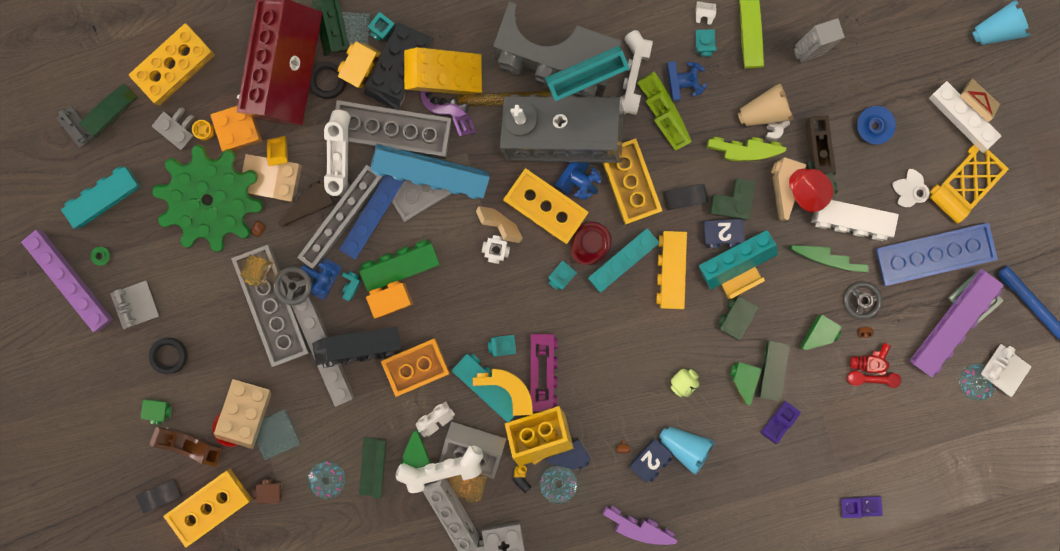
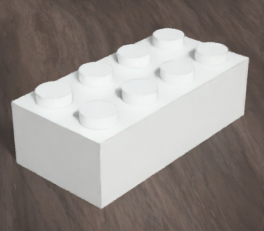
[811,200,899,241]

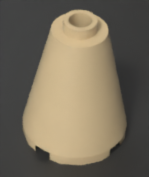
[738,83,794,126]

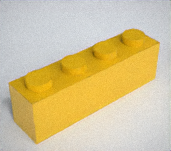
[656,231,687,309]

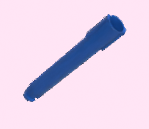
[998,265,1060,340]

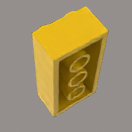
[404,47,482,95]
[602,138,662,225]

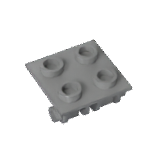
[110,280,159,330]

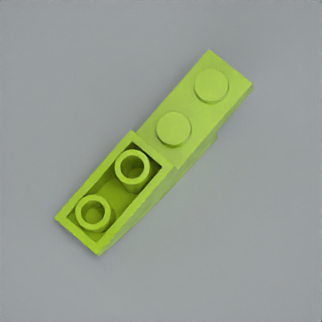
[706,137,787,162]

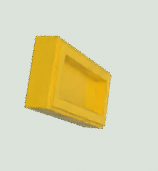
[267,136,288,167]

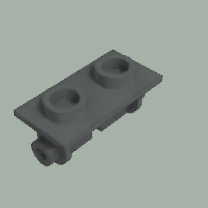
[56,106,94,148]

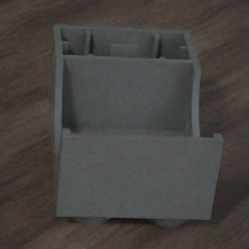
[493,1,622,97]

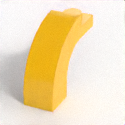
[473,368,533,416]

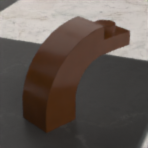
[149,426,222,467]

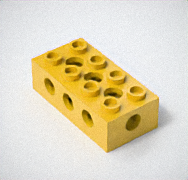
[129,23,215,106]
[503,168,589,244]
[163,468,253,547]

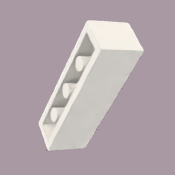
[929,81,1001,153]

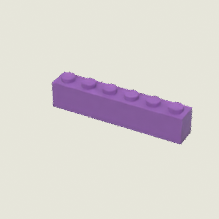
[21,230,114,332]
[909,269,1004,377]

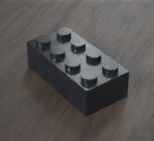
[364,22,433,110]
[312,326,401,368]

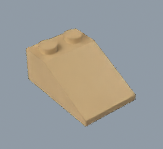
[242,154,302,203]
[771,157,806,222]

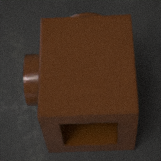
[253,479,283,504]

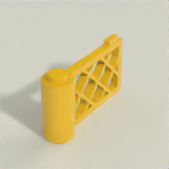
[929,144,1009,224]

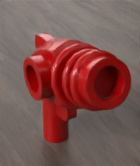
[850,343,891,375]

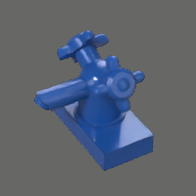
[666,61,707,102]
[555,162,602,200]
[301,258,343,301]

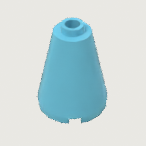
[972,0,1030,45]
[659,427,715,475]

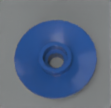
[857,106,896,144]

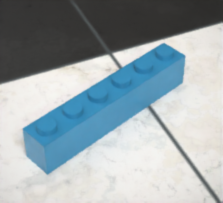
[371,143,490,199]

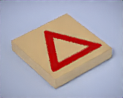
[960,78,1000,122]

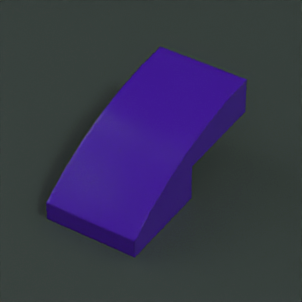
[760,401,801,444]
[841,496,883,518]

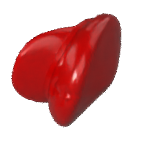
[789,168,833,212]

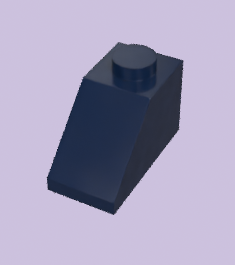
[546,438,591,470]

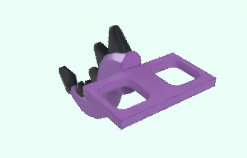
[420,91,477,136]

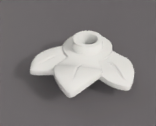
[892,169,930,207]

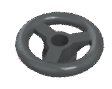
[274,267,312,305]
[844,282,882,320]

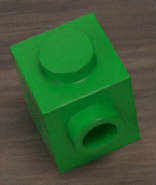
[141,398,172,425]

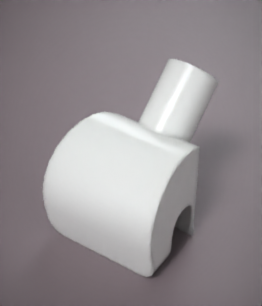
[765,121,790,142]

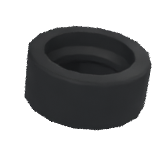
[310,61,346,99]
[148,338,188,375]

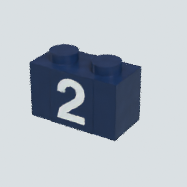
[703,219,744,248]
[628,438,673,483]

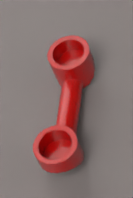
[847,370,901,388]

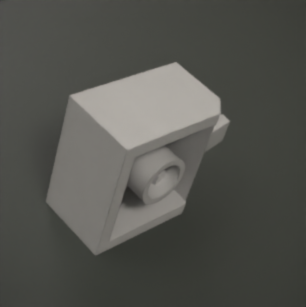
[470,521,525,551]

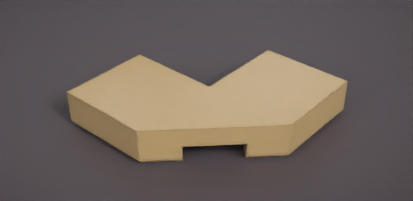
[476,206,523,243]

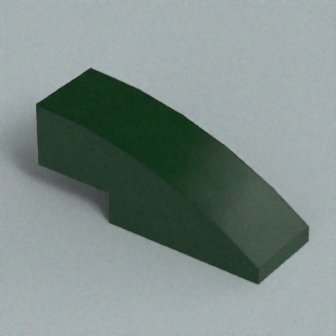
[79,84,138,138]

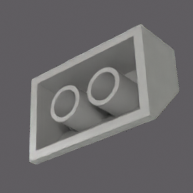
[439,422,506,479]

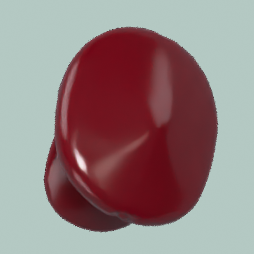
[571,222,612,265]

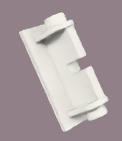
[415,402,455,438]

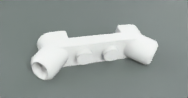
[620,30,653,115]
[324,110,351,197]
[395,445,484,493]

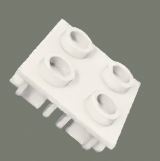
[981,344,1031,397]

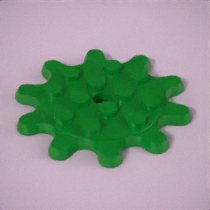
[152,145,263,252]

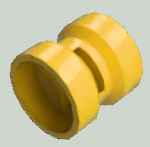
[192,120,215,141]

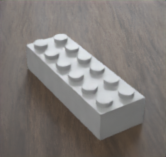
[335,100,452,158]
[231,245,311,367]

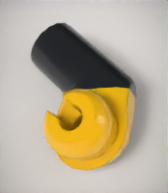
[513,465,531,493]

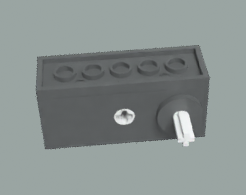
[500,95,625,163]

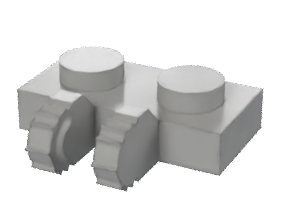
[152,107,194,151]

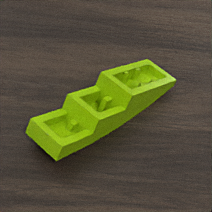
[739,0,764,68]
[637,71,691,151]

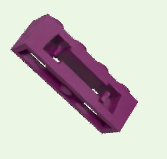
[530,334,558,412]

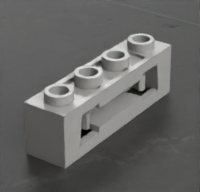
[423,478,480,551]

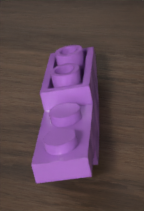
[602,505,678,545]

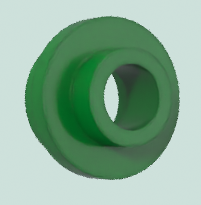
[91,247,110,266]

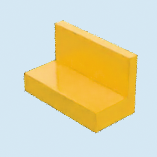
[721,267,765,299]

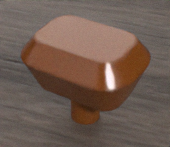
[251,221,265,237]
[858,327,873,338]
[616,441,631,454]

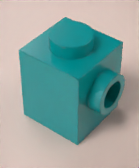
[368,12,396,42]

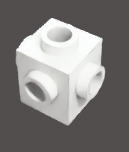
[482,235,510,264]

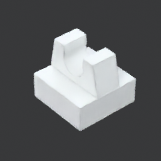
[696,1,716,24]

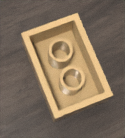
[214,379,271,449]

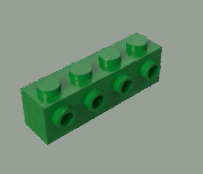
[359,239,440,292]

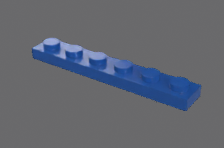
[339,174,406,260]

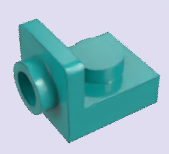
[695,29,717,57]
[548,261,577,290]
[341,271,362,302]
[488,335,516,357]

